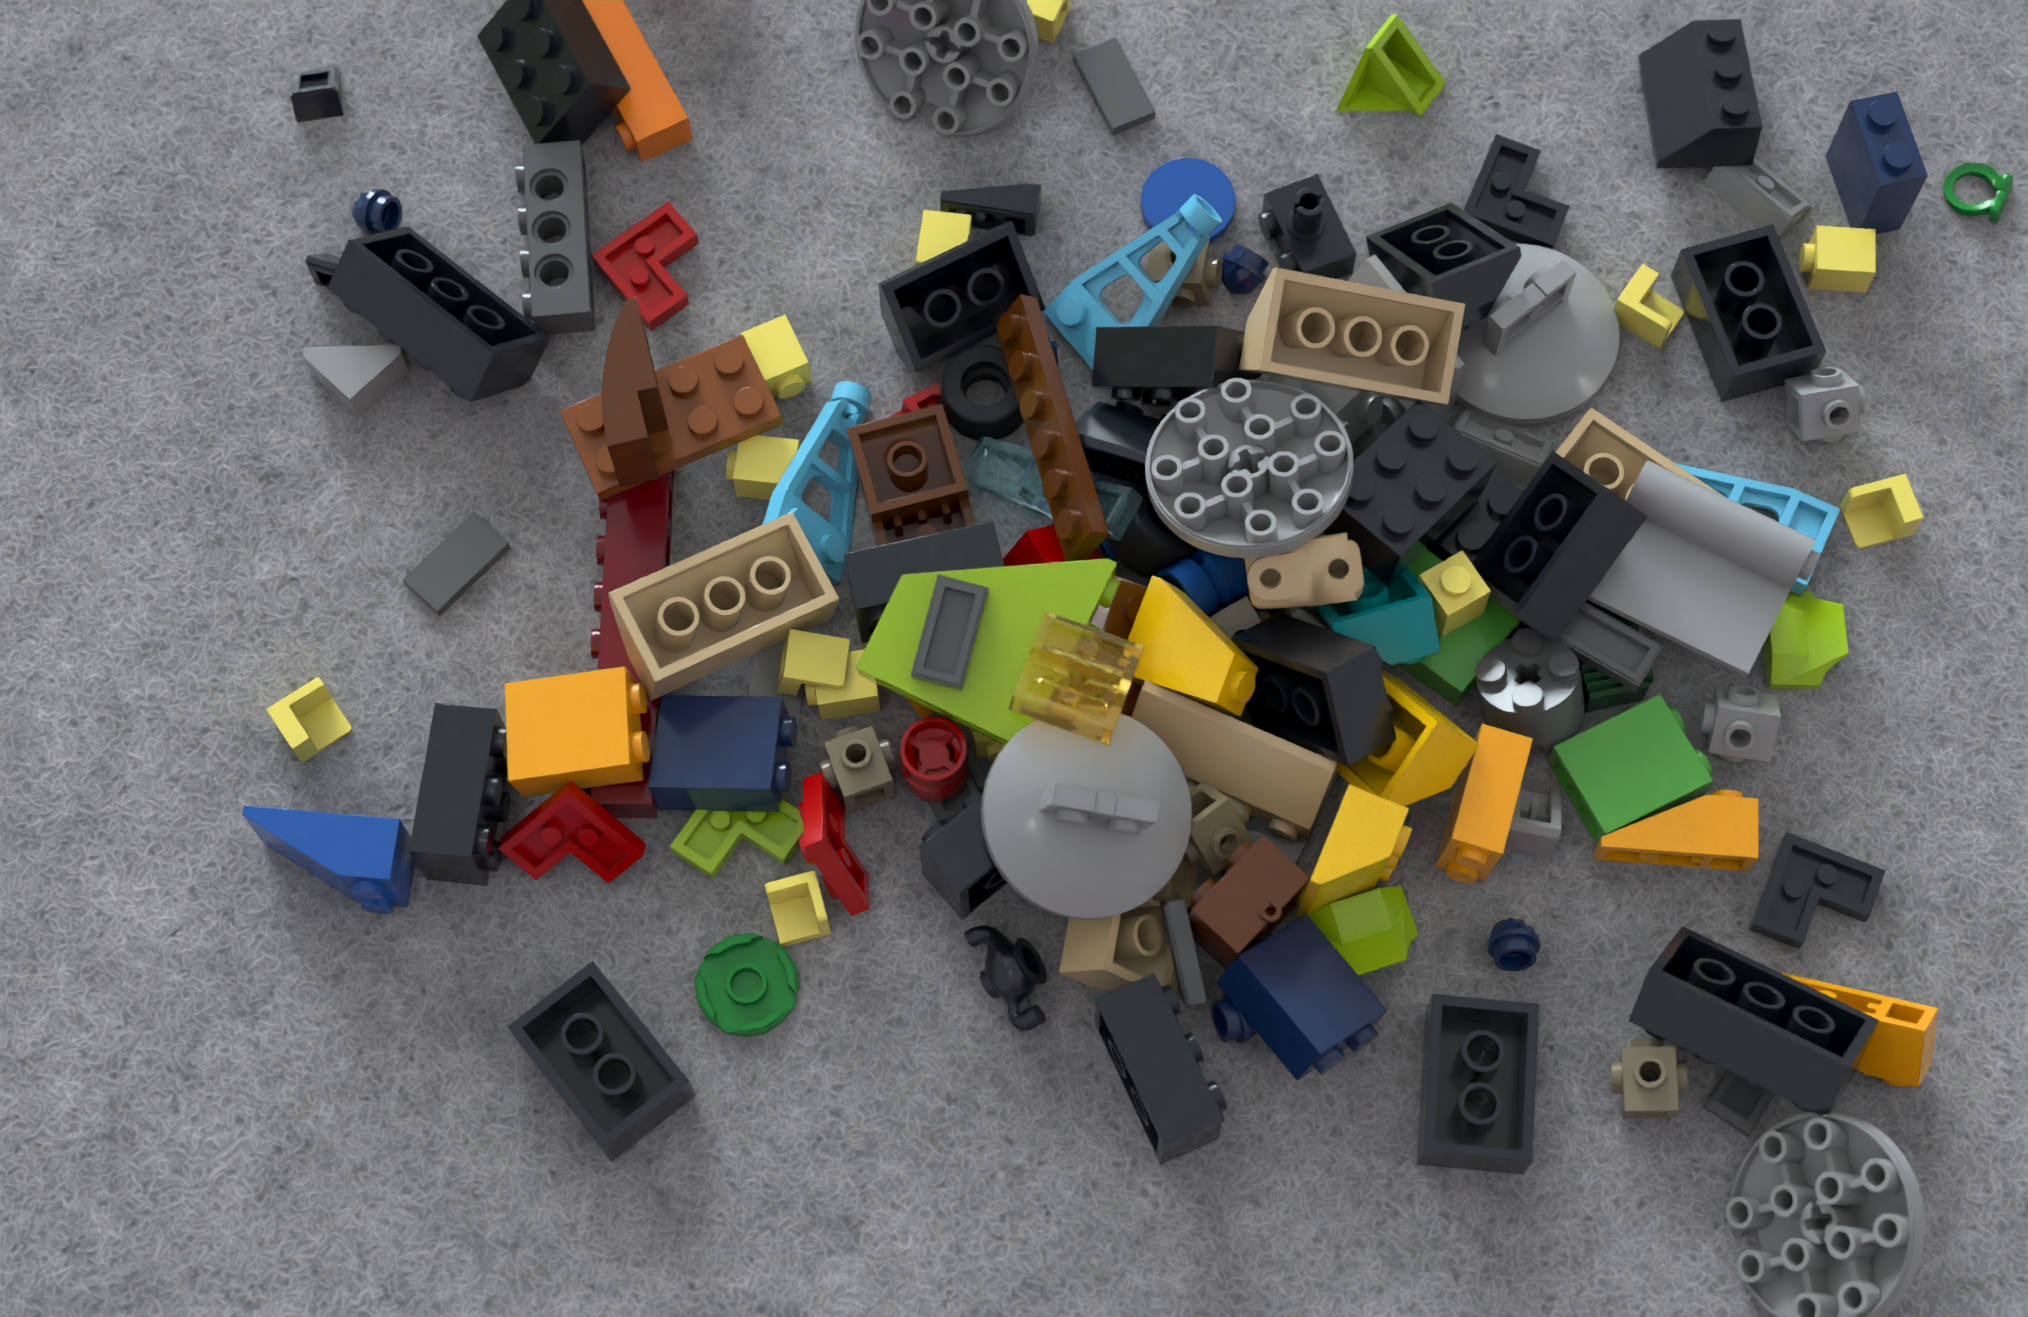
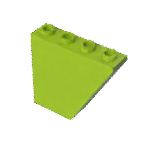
[856,558,1121,745]

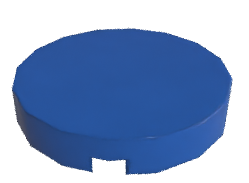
[1140,157,1236,244]

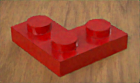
[591,201,699,331]
[799,772,870,916]
[498,780,646,884]

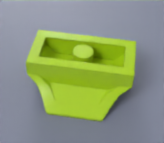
[1763,591,1849,690]
[1308,886,1419,976]

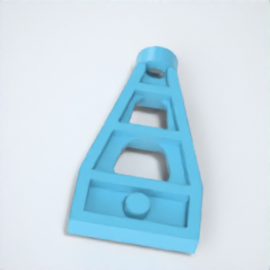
[1043,194,1222,370]
[762,381,872,584]
[1675,463,1840,595]

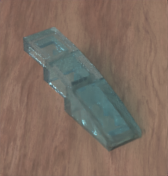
[962,437,1144,541]

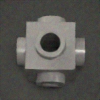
[1785,367,1866,442]
[1699,684,1781,762]

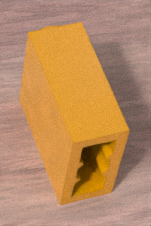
[505,666,650,797]
[1434,723,1533,884]

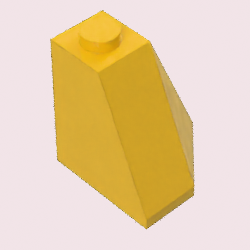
[1116,576,1259,717]

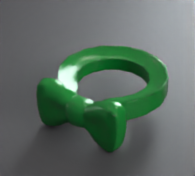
[1943,162,2013,223]

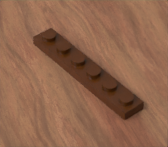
[995,294,1109,562]

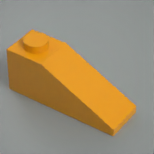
[1594,790,1758,871]
[1781,972,1938,1087]

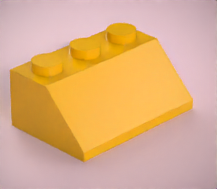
[1316,670,1480,806]
[1295,784,1412,918]

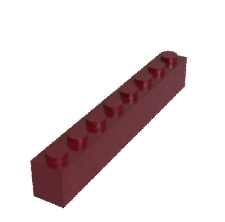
[582,470,674,818]

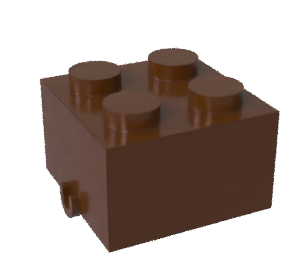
[1187,835,1310,970]

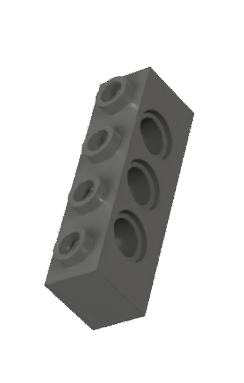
[515,140,596,335]

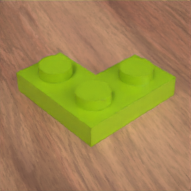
[669,799,804,879]

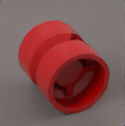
[900,717,968,802]

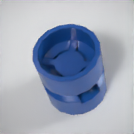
[1156,549,1249,618]

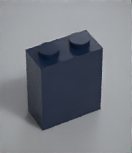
[1825,91,1928,234]
[648,695,797,812]
[1216,914,1388,1081]

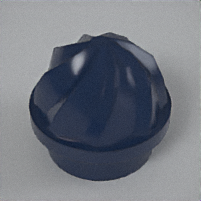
[352,188,402,235]
[1221,244,1269,294]
[1487,917,1540,971]
[1211,993,1257,1043]

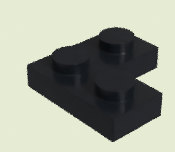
[1464,134,1570,249]
[1749,832,1885,949]

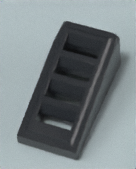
[940,184,1041,237]

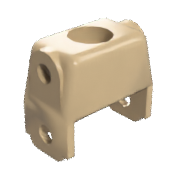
[1244,532,1364,609]

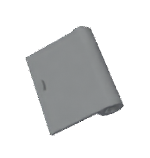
[1587,460,1821,677]

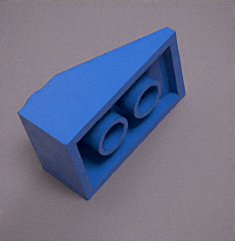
[242,805,415,914]

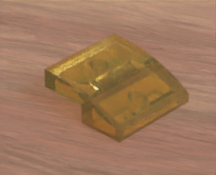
[1009,611,1145,745]

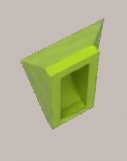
[1336,14,1446,117]

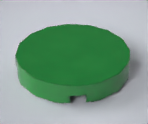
[694,933,799,1037]

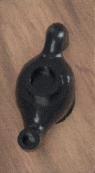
[965,925,1047,1031]

